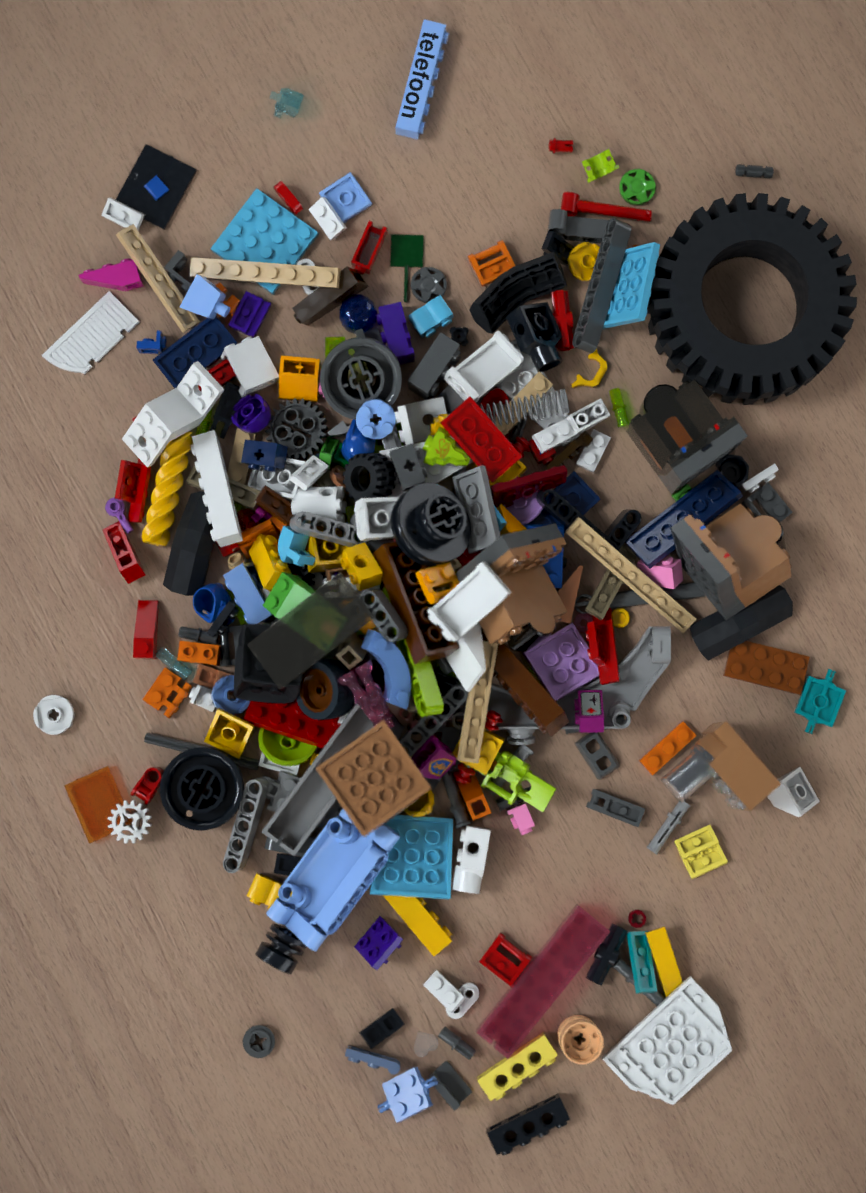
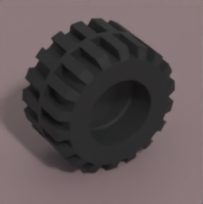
[343,453,396,502]

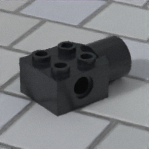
[506,302,563,372]

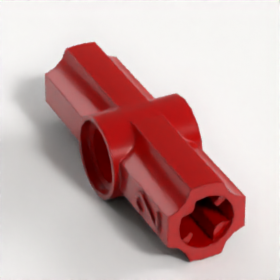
[551,290,574,351]

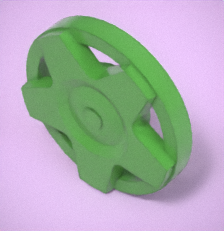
[619,169,655,206]

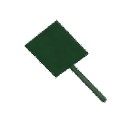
[390,234,424,302]

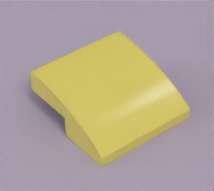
[674,825,728,880]

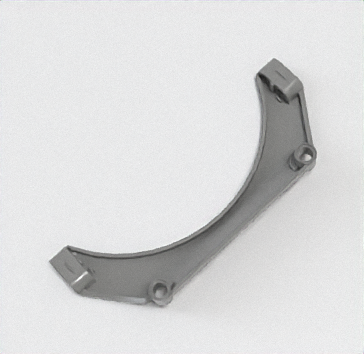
[430,626,671,730]

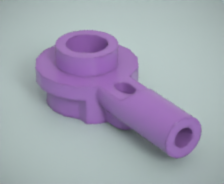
[105,497,134,534]

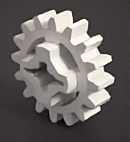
[108,800,152,844]

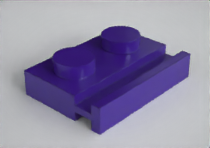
[228,291,271,338]

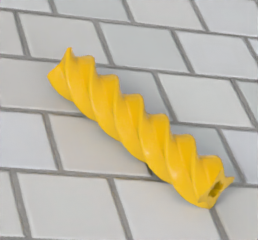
[142,431,193,548]

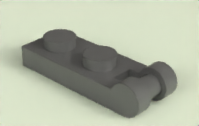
[586,789,645,827]

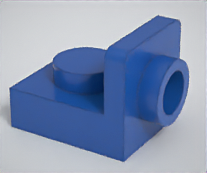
[136,330,167,354]

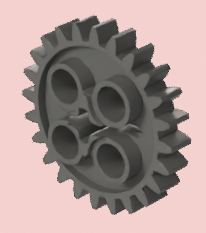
[265,398,329,460]

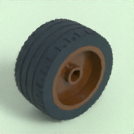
[296,659,357,720]

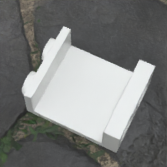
[221,336,279,397]

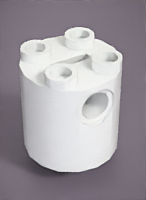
[291,486,347,526]

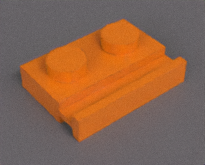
[237,519,279,559]

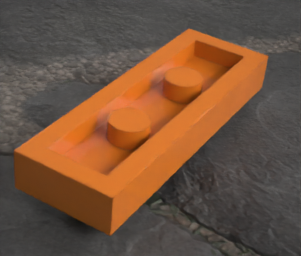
[639,721,696,776]

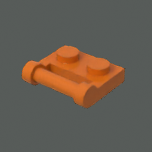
[467,240,515,287]

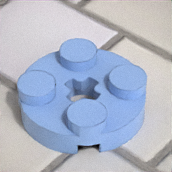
[356,399,396,439]

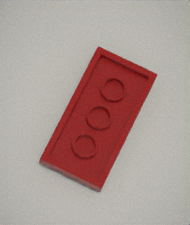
[440,396,522,483]

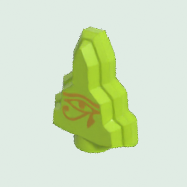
[422,427,470,466]

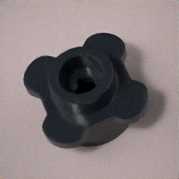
[449,327,469,346]

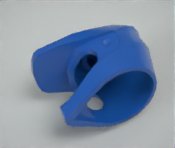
[341,419,376,462]
[193,583,235,625]

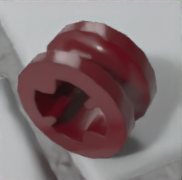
[628,909,646,928]

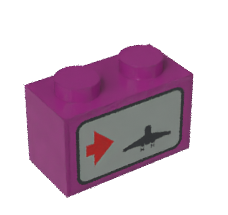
[574,690,604,733]

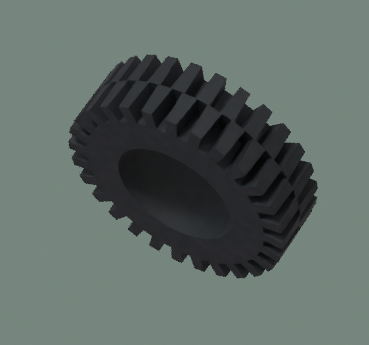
[647,193,857,405]

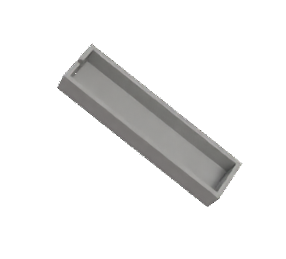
[262,700,391,856]

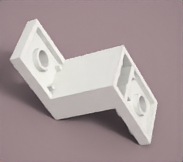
[122,361,224,468]

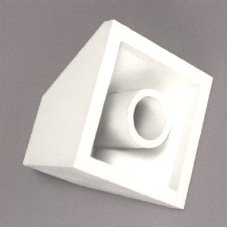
[767,767,820,817]

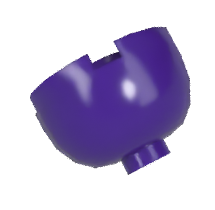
[231,394,271,434]

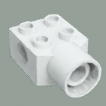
[452,825,491,894]

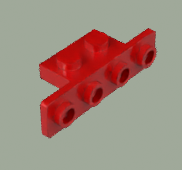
[114,458,151,523]
[585,607,620,685]

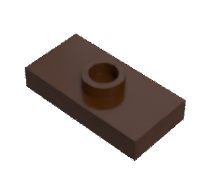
[254,485,293,524]

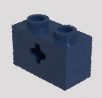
[241,440,288,472]

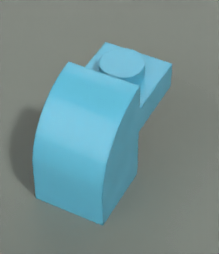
[278,526,316,566]

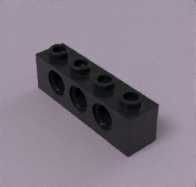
[486,1093,570,1155]

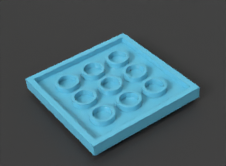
[211,188,319,295]
[603,242,660,329]
[370,815,453,899]

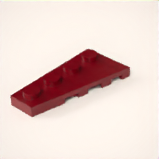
[490,465,568,508]

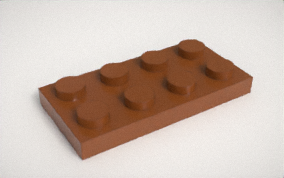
[723,641,810,695]

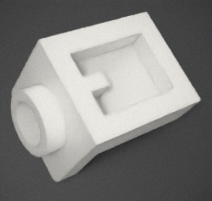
[189,684,216,712]

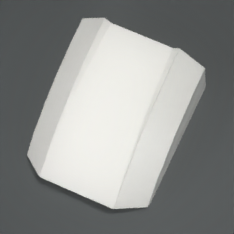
[354,497,399,541]

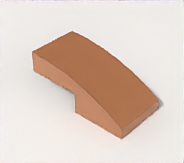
[192,664,234,695]

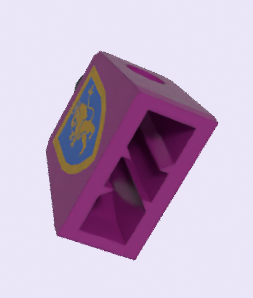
[411,735,457,779]

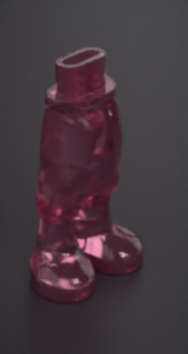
[337,660,395,729]

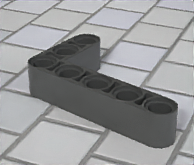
[304,589,408,656]

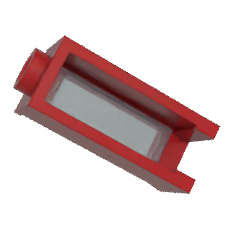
[351,220,387,275]

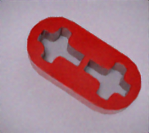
[273,181,303,215]

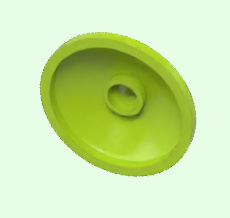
[258,727,317,766]

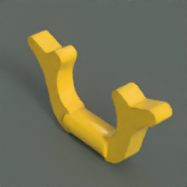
[571,349,607,388]

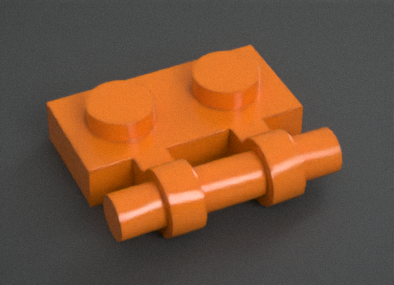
[142,667,192,719]

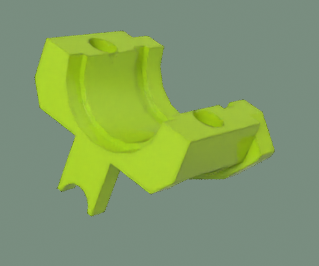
[582,149,620,183]

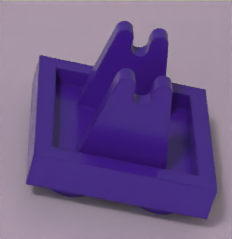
[354,916,403,970]

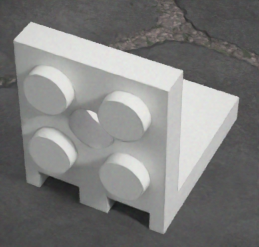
[394,396,447,445]

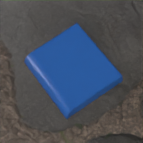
[144,175,169,201]

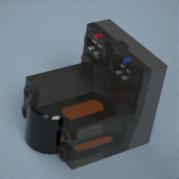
[626,380,748,494]

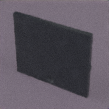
[115,144,197,230]

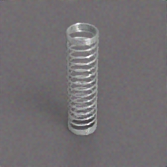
[480,389,569,426]

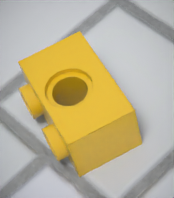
[340,542,383,591]

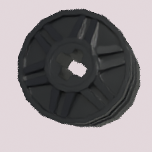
[255,923,307,974]

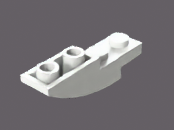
[532,399,610,454]

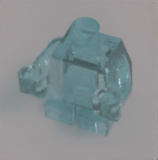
[269,88,304,118]

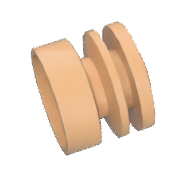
[557,1015,603,1064]

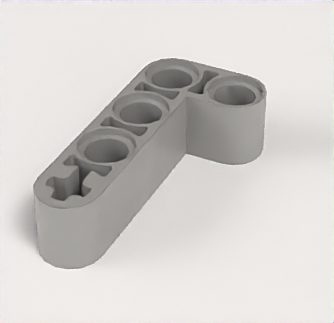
[290,511,368,547]

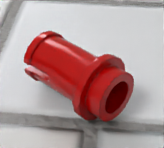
[548,138,573,154]

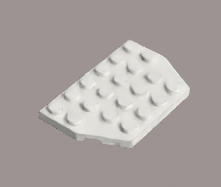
[602,976,732,1105]

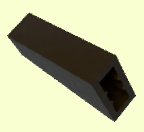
[292,266,369,326]

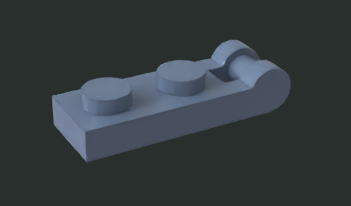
[345,1045,400,1074]

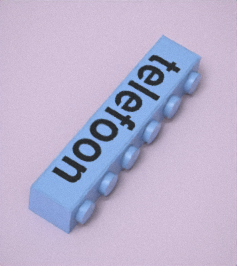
[395,19,449,139]

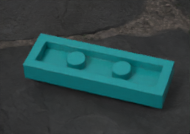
[627,931,657,994]

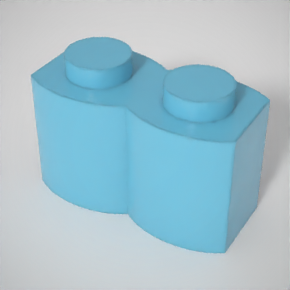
[408,295,454,338]

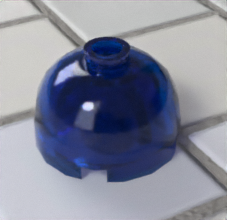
[339,294,377,334]

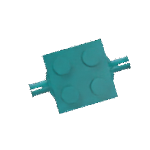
[794,669,846,734]

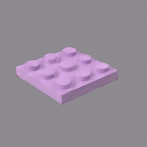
[522,623,599,702]

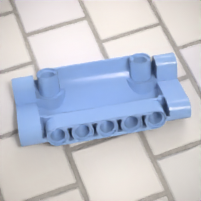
[266,808,400,951]

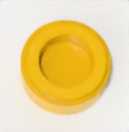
[612,608,630,628]

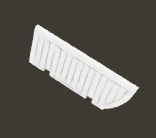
[42,291,139,375]

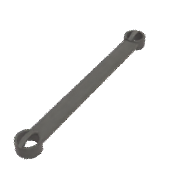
[574,582,706,614]

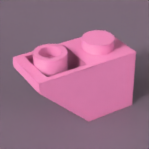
[637,556,683,589]

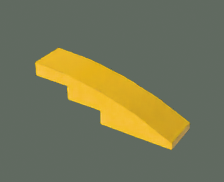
[645,926,683,997]

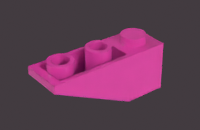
[79,259,144,291]

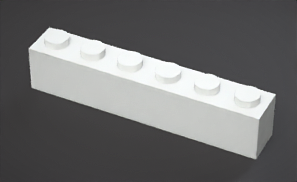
[191,430,243,547]

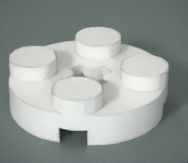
[33,695,75,735]

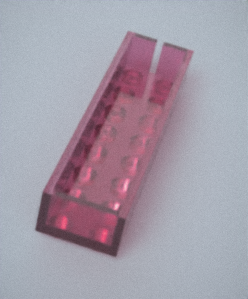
[476,904,610,1059]

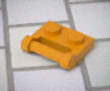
[415,562,459,604]

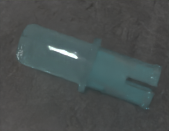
[156,647,192,680]

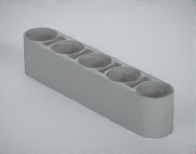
[223,777,269,873]

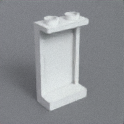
[444,331,524,402]
[427,562,512,642]

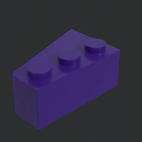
[376,302,415,365]

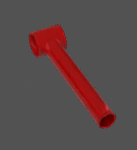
[561,192,652,222]

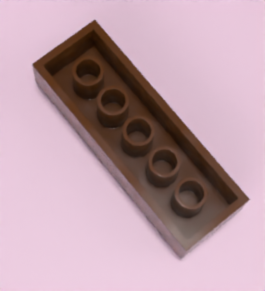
[373,542,459,664]
[481,630,569,737]

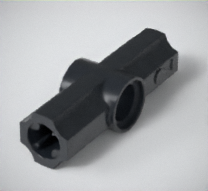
[586,923,628,986]

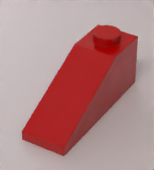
[102,521,146,584]
[133,600,159,659]

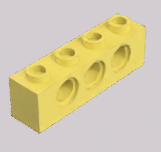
[477,1032,558,1101]

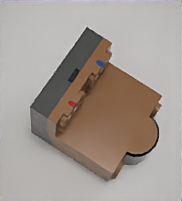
[670,503,792,621]
[455,523,567,652]

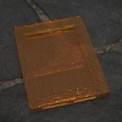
[64,766,133,844]

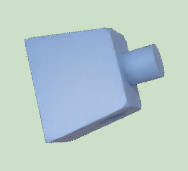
[180,274,231,319]

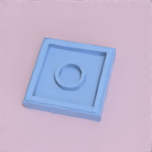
[319,172,372,223]

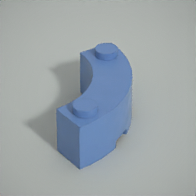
[361,629,411,710]

